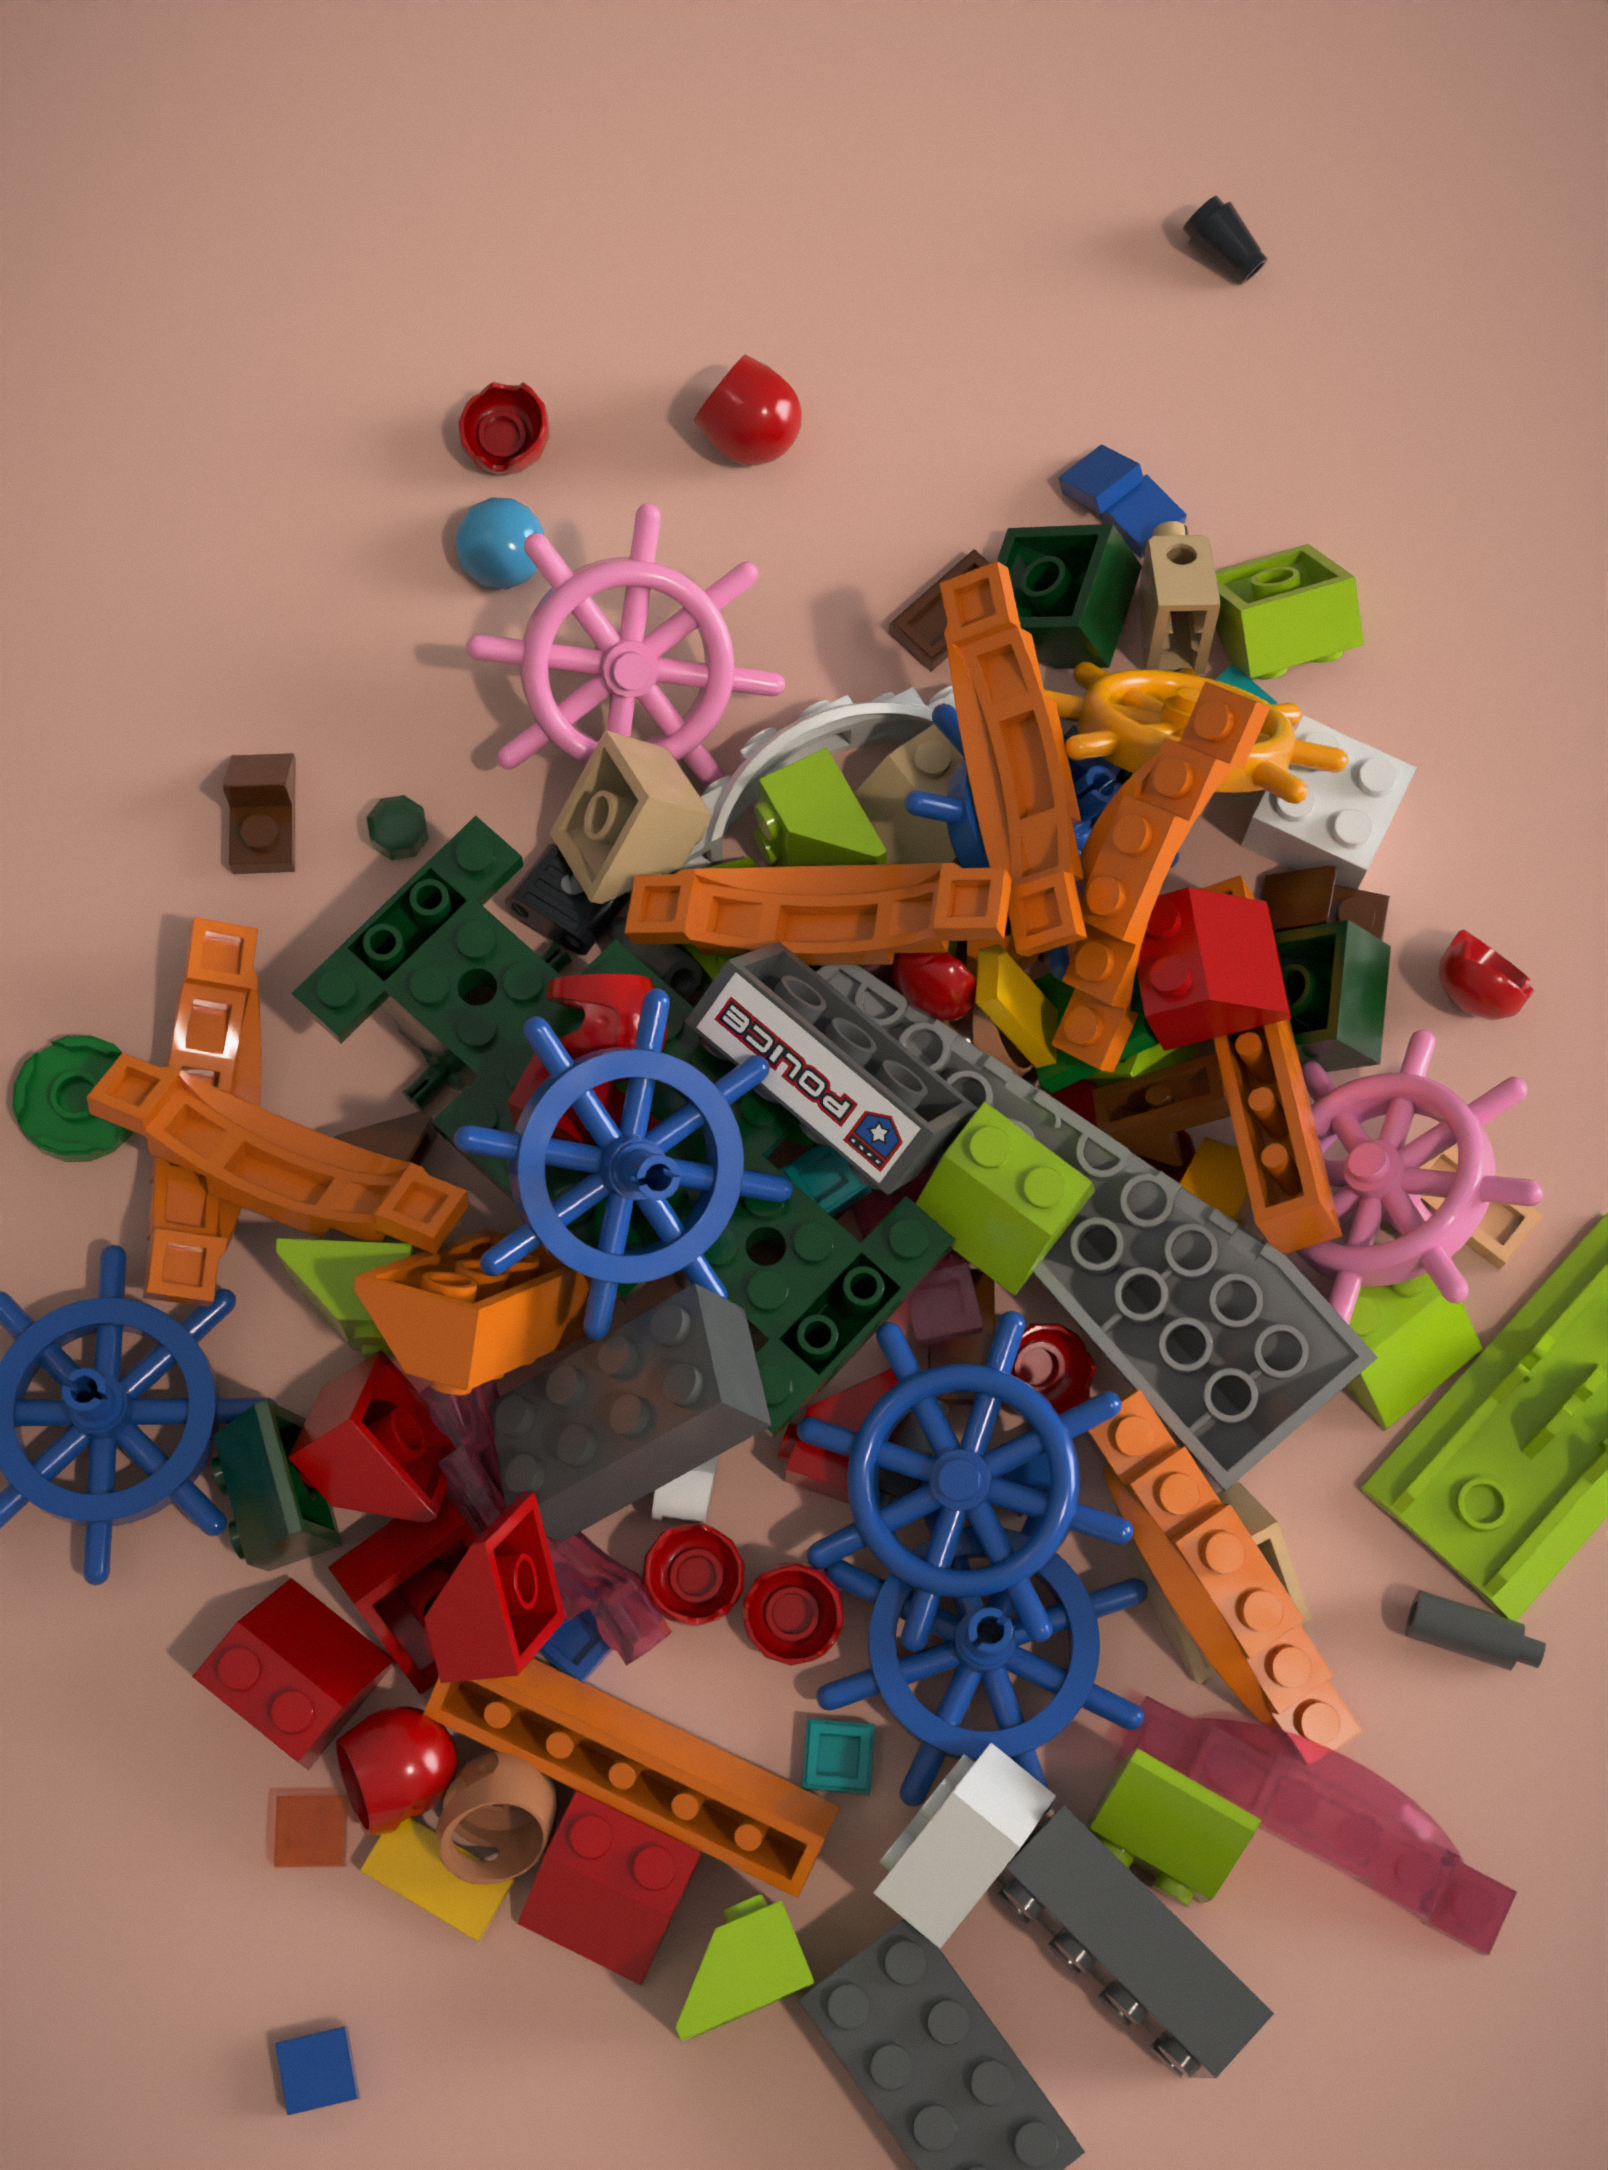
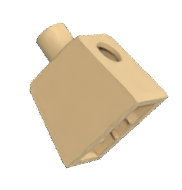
[1139,521,1221,674]

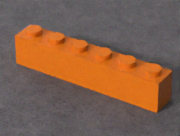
[1201,875,1342,1254]
[423,1658,840,1898]

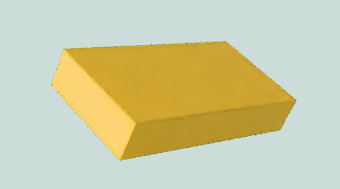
[975,944,1058,1068]
[360,1818,515,1943]

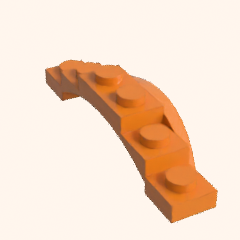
[939,561,1087,957]
[1051,681,1270,1073]
[624,863,1012,965]
[142,917,262,1307]
[86,1053,468,1254]
[1083,1389,1362,1770]

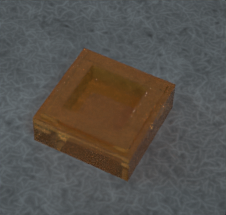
[274,1795,348,1868]

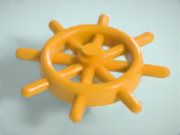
[1044,661,1348,804]

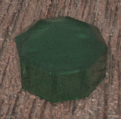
[366,795,429,861]

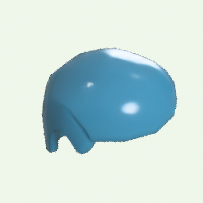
[455,497,544,590]

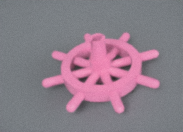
[466,503,785,789]
[1262,1029,1543,1325]

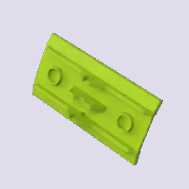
[1359,1212,1608,1621]

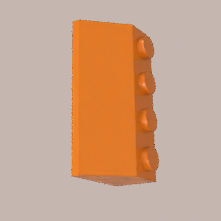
[354,1229,592,1395]

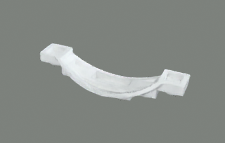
[666,685,956,875]

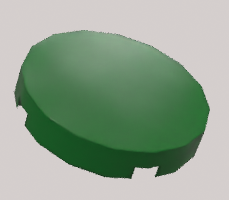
[12,1035,134,1162]

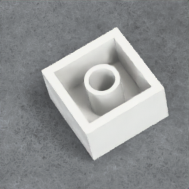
[1241,715,1417,889]
[873,1743,1056,1949]

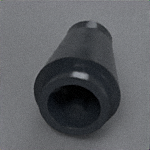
[1183,195,1268,284]

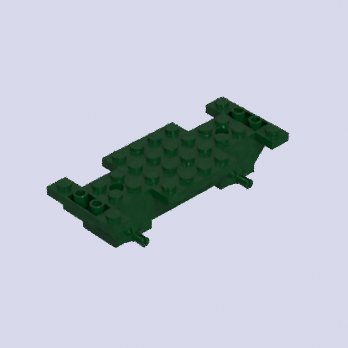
[291,815,956,1439]

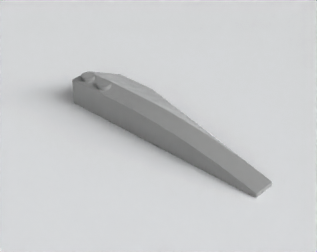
[816,965,1378,1491]

